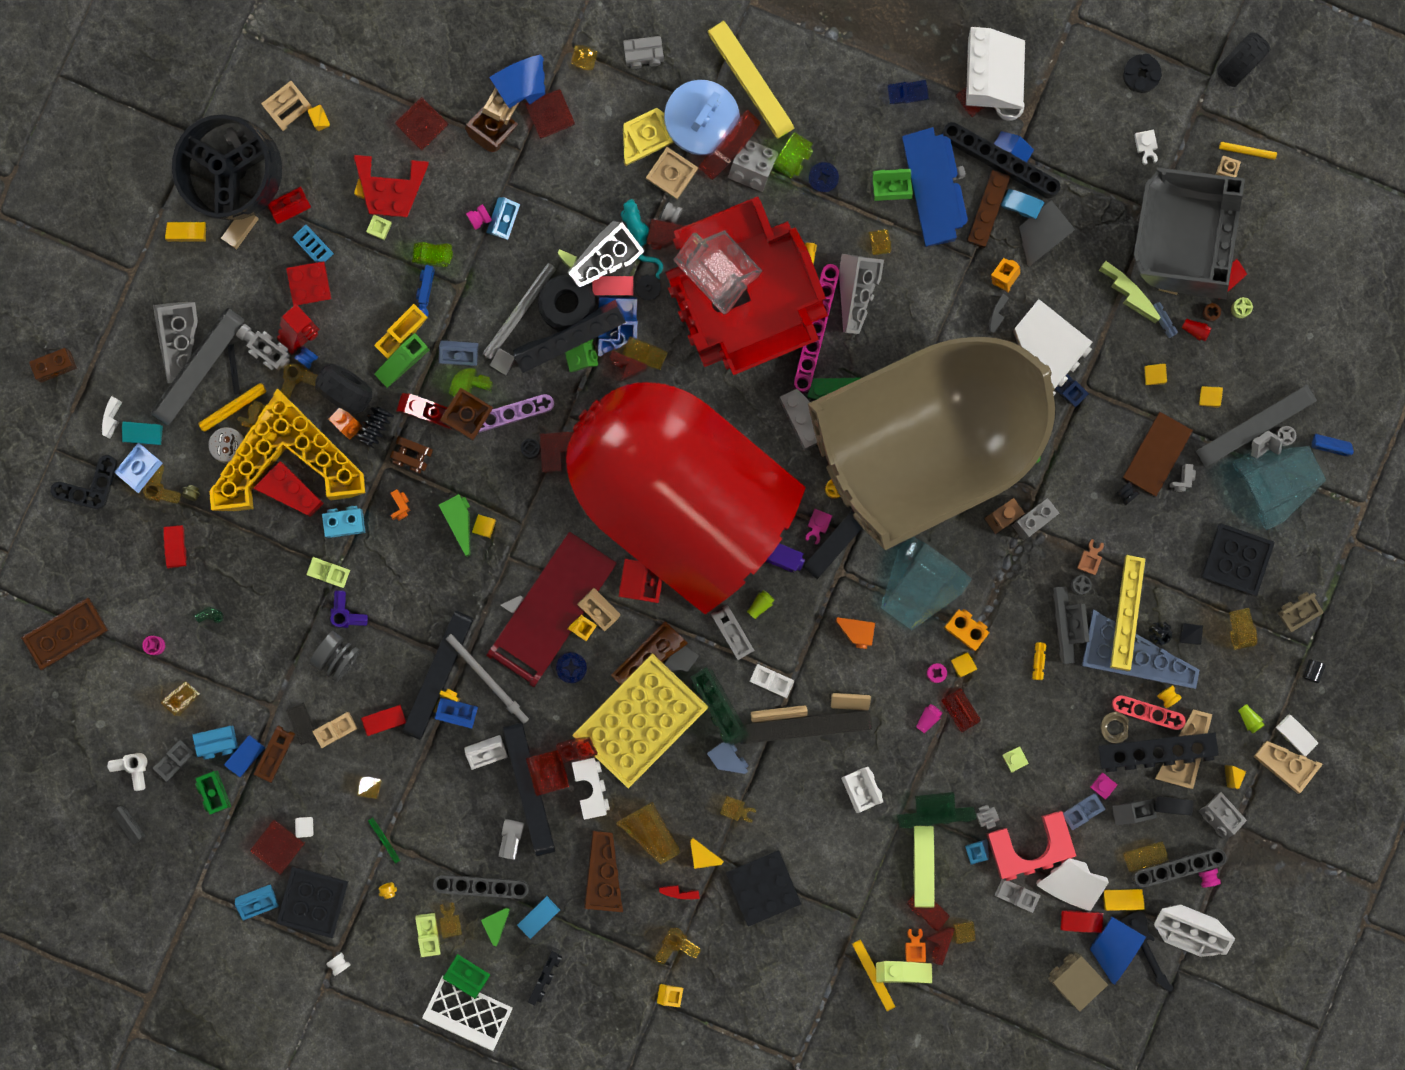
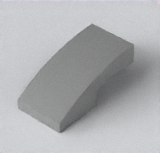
[994,879,1041,913]

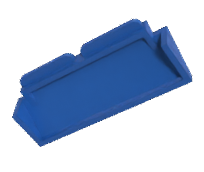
[902,127,968,247]

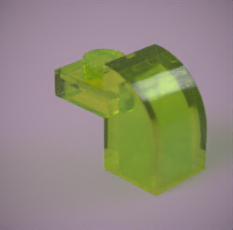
[412,242,453,267]
[449,368,493,397]

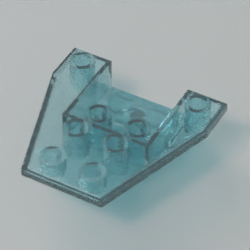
[1232,446,1326,530]
[881,537,972,630]

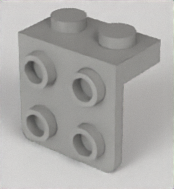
[728,139,778,192]

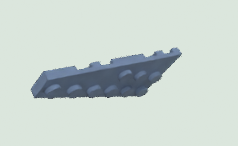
[1082,609,1200,689]

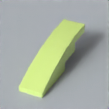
[1099,261,1160,323]
[913,826,934,908]

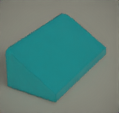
[122,422,163,445]

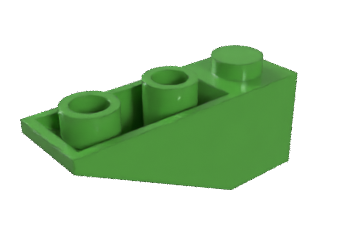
[375,333,430,388]

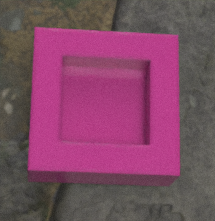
[1090,773,1117,800]

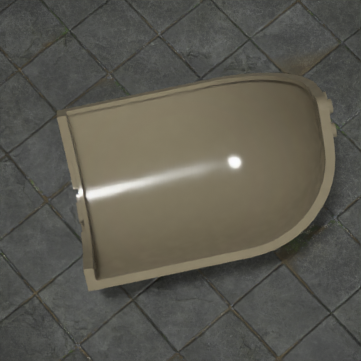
[808,337,1055,550]

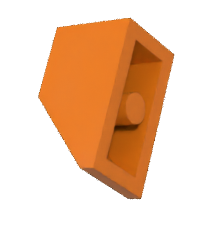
[835,617,875,649]

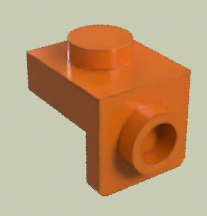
[328,408,362,439]
[390,489,411,521]

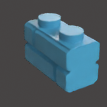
[193,726,238,760]

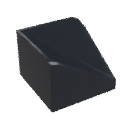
[1179,623,1203,645]

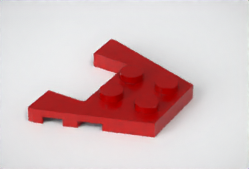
[354,155,429,218]

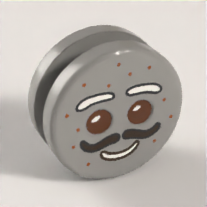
[209,427,244,464]

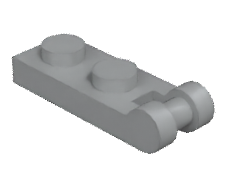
[711,605,755,660]

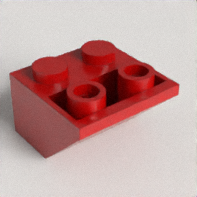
[618,559,662,603]

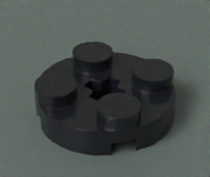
[1123,54,1162,93]

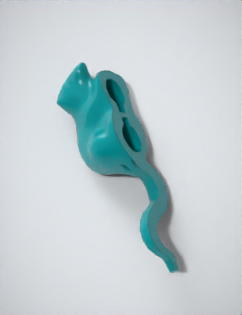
[621,199,663,280]

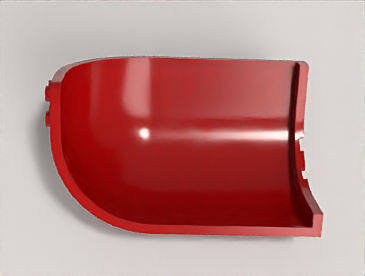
[566,382,806,614]

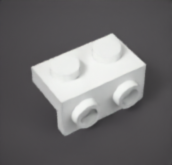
[841,767,883,813]

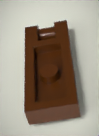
[254,725,296,783]

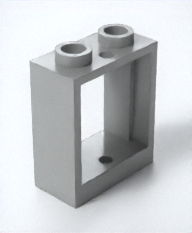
[1011,498,1060,540]

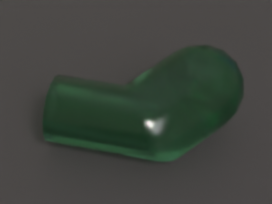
[194,607,224,623]

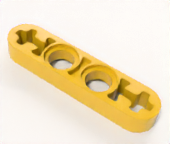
[852,939,895,1011]

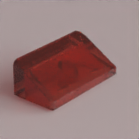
[941,688,981,733]

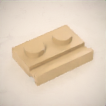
[482,87,519,125]

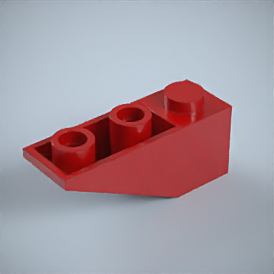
[396,393,453,430]

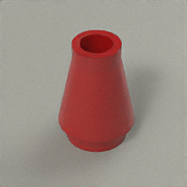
[1182,319,1212,341]

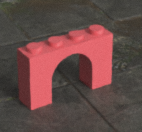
[986,811,1076,881]

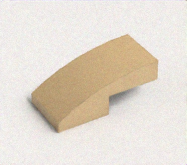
[312,712,358,748]

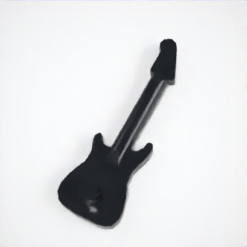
[1120,911,1173,991]

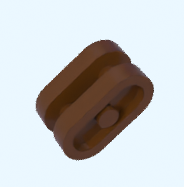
[389,436,433,474]

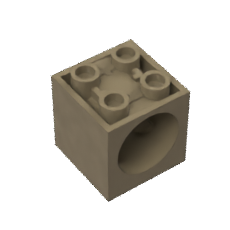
[1048,953,1108,1012]

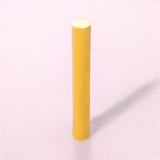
[1219,142,1277,160]

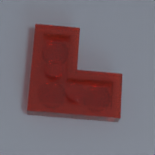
[540,431,574,473]

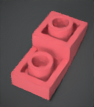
[592,276,633,295]

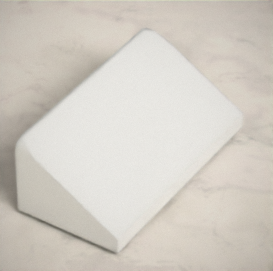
[464,735,508,770]

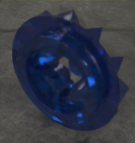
[809,162,839,193]
[556,652,587,683]

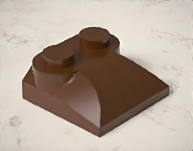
[465,104,518,152]
[440,387,493,441]

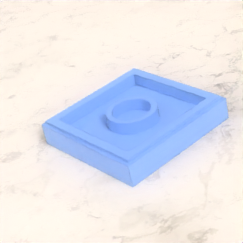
[114,443,163,493]

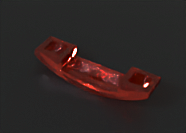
[698,110,761,180]

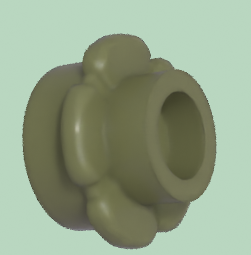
[182,485,201,501]

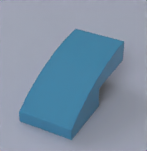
[1001,189,1044,219]
[517,896,560,939]

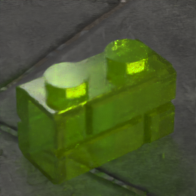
[773,132,814,179]

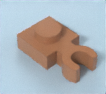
[1077,539,1104,576]

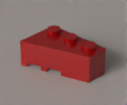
[253,461,324,517]

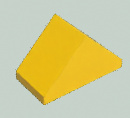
[690,838,724,869]

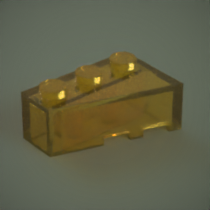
[616,802,681,864]

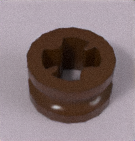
[1202,303,1221,322]

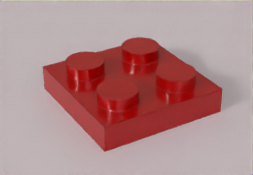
[286,261,332,306]

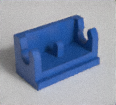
[435,697,478,729]

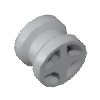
[661,202,683,226]
[1275,426,1296,447]

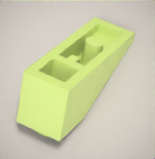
[876,961,932,983]

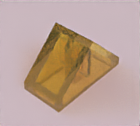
[161,681,200,716]

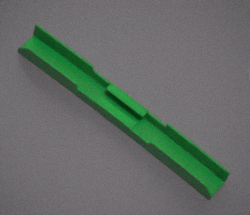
[368,817,400,864]

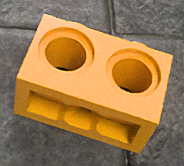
[944,609,990,651]

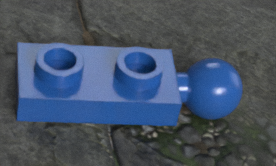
[416,265,435,317]

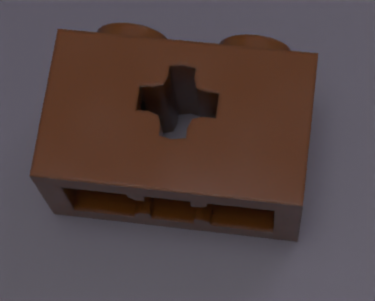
[29,348,77,383]

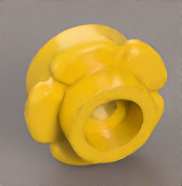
[379,883,397,899]

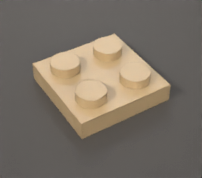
[646,147,698,200]

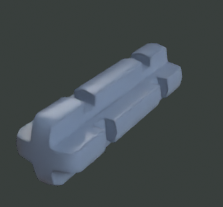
[1153,302,1178,338]

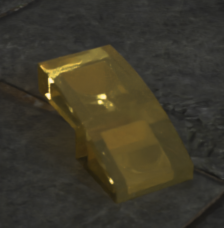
[623,336,668,369]
[1123,841,1169,872]

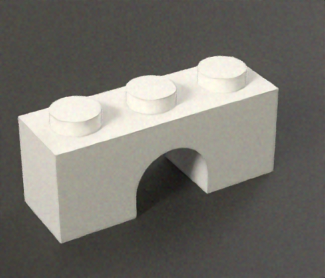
[572,758,610,820]

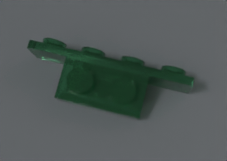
[897,792,976,828]

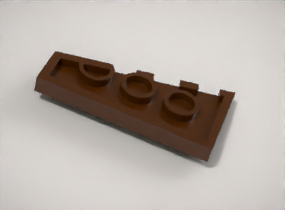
[584,831,623,912]

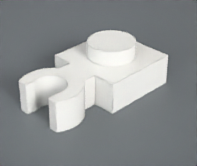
[1134,130,1158,165]

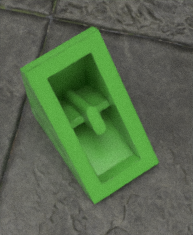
[481,907,511,946]

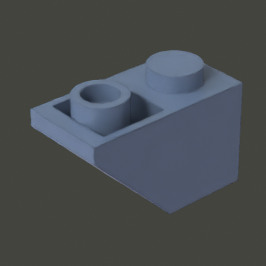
[707,740,748,774]

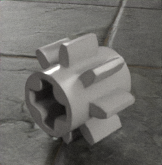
[976,805,999,829]

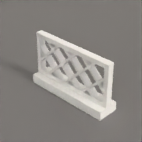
[422,975,513,1051]

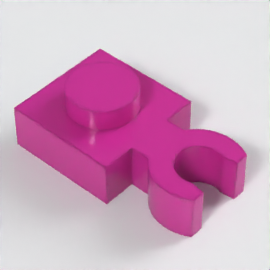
[805,509,832,545]

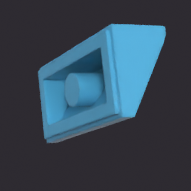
[487,197,520,240]
[235,885,279,920]

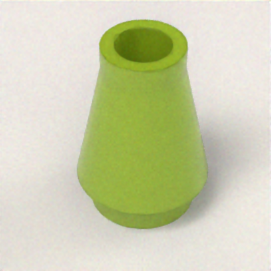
[747,590,775,619]
[1238,704,1265,734]

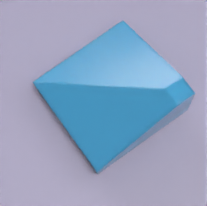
[965,839,989,864]

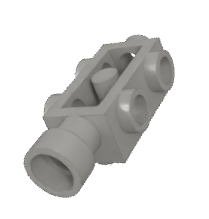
[236,324,290,371]

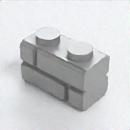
[623,36,664,69]

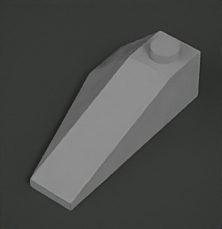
[567,221,644,287]
[839,254,884,334]
[153,302,198,383]

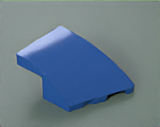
[489,55,546,109]
[598,296,638,356]
[1090,917,1146,985]

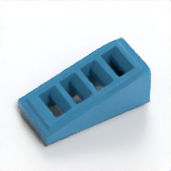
[292,225,334,263]

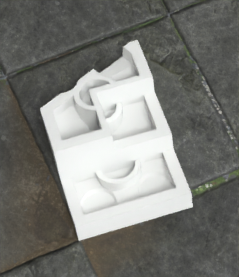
[1036,858,1109,911]

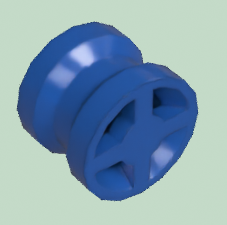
[294,346,318,369]

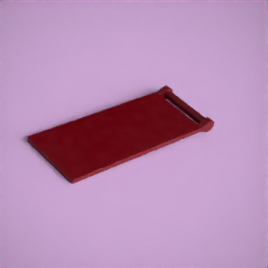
[486,532,616,687]

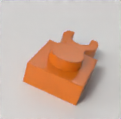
[905,929,926,963]

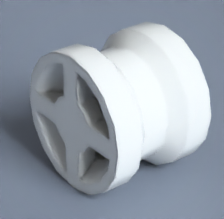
[326,953,350,976]

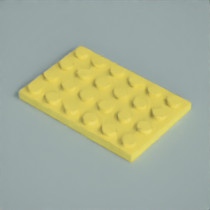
[572,653,708,788]

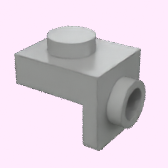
[1251,430,1283,459]
[1169,464,1196,492]

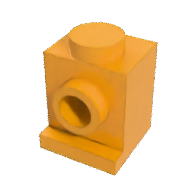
[991,258,1020,292]

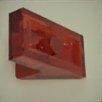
[609,351,648,381]
[925,926,955,966]

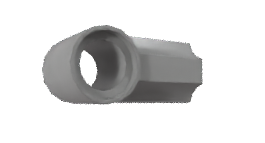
[499,819,524,860]

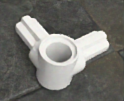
[107,753,147,791]

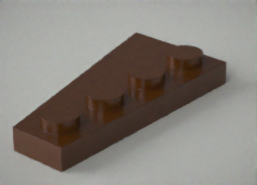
[611,621,688,685]

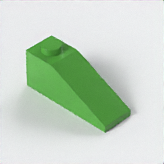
[439,494,471,557]

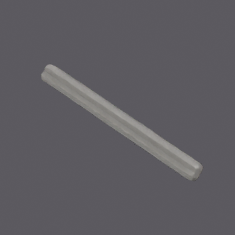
[483,263,556,360]

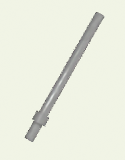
[446,634,529,724]

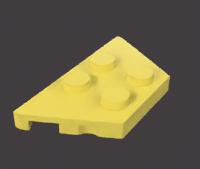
[623,108,674,166]

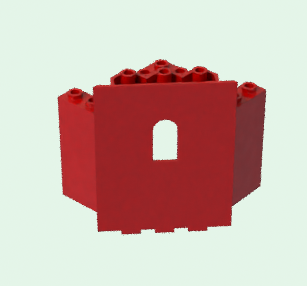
[665,196,828,375]

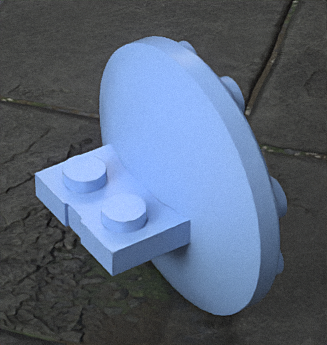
[664,80,740,155]

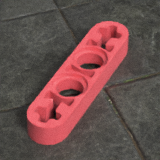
[1111,695,1186,730]

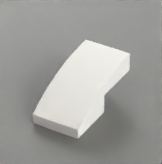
[102,396,122,439]
[750,664,794,698]
[1276,714,1318,757]

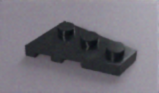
[528,948,562,1006]

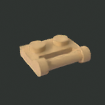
[261,81,312,131]

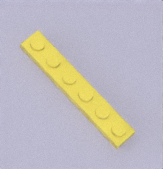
[1110,555,1145,671]

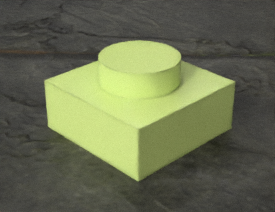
[366,215,392,241]
[1002,746,1029,772]

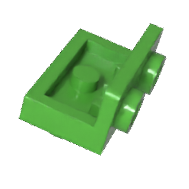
[872,169,913,201]
[565,339,598,372]

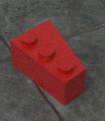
[277,304,320,355]

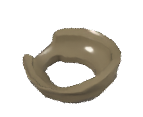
[1100,712,1129,744]

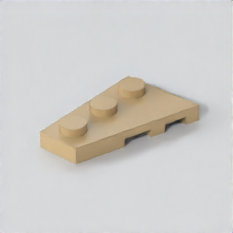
[1253,741,1323,794]

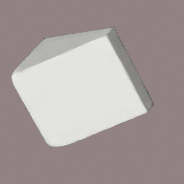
[295,817,313,838]

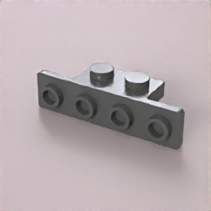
[1053,587,1090,664]

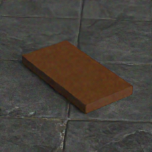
[1122,412,1193,497]
[21,598,109,670]

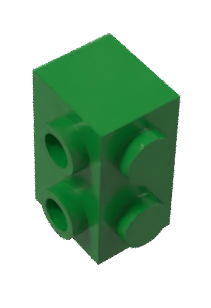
[195,771,232,815]

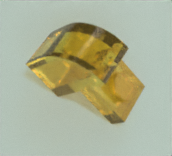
[1229,608,1257,650]

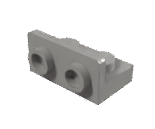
[1199,792,1247,840]

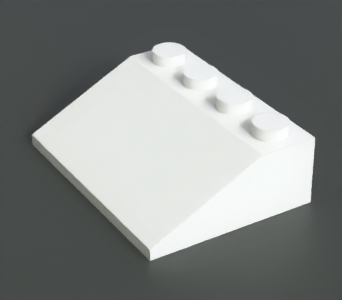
[966,27,1025,109]

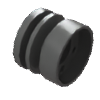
[309,631,360,682]

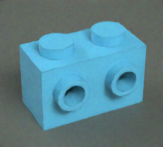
[322,506,366,538]

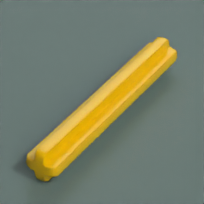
[199,383,266,432]

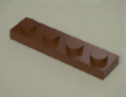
[967,170,1010,248]

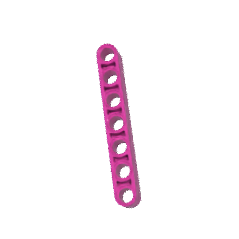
[793,264,839,394]

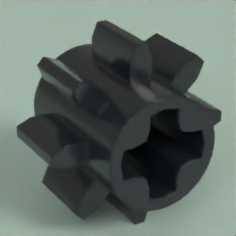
[1148,621,1173,646]

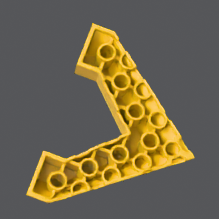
[209,388,365,511]

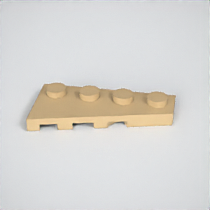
[1155,709,1212,789]

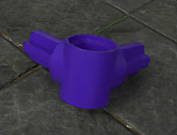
[330,590,368,628]

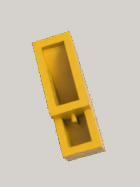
[374,304,428,359]

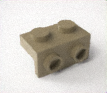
[1278,592,1324,633]

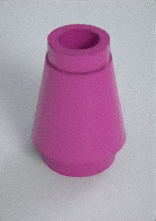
[916,704,943,733]

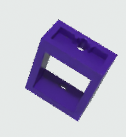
[766,543,805,574]

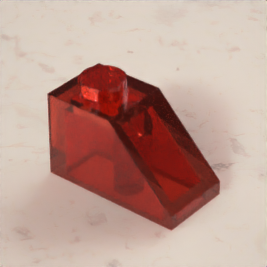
[647,219,685,250]

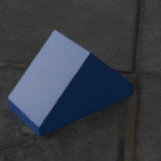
[994,131,1034,162]

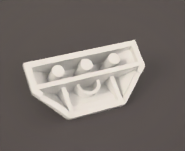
[1154,905,1235,957]

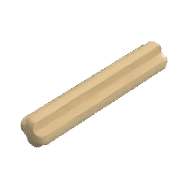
[751,705,808,723]

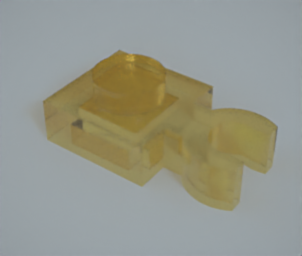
[720,796,756,822]
[439,902,462,939]

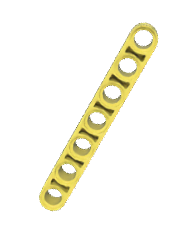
[707,21,794,139]

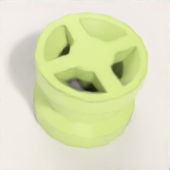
[1231,297,1253,319]

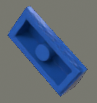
[1311,434,1354,457]
[224,735,265,777]

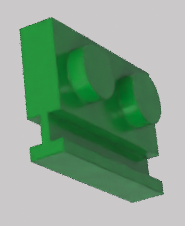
[443,954,490,999]

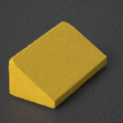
[165,222,206,242]
[1225,765,1246,789]
[1103,889,1145,911]

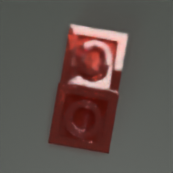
[556,737,598,763]
[907,895,950,931]

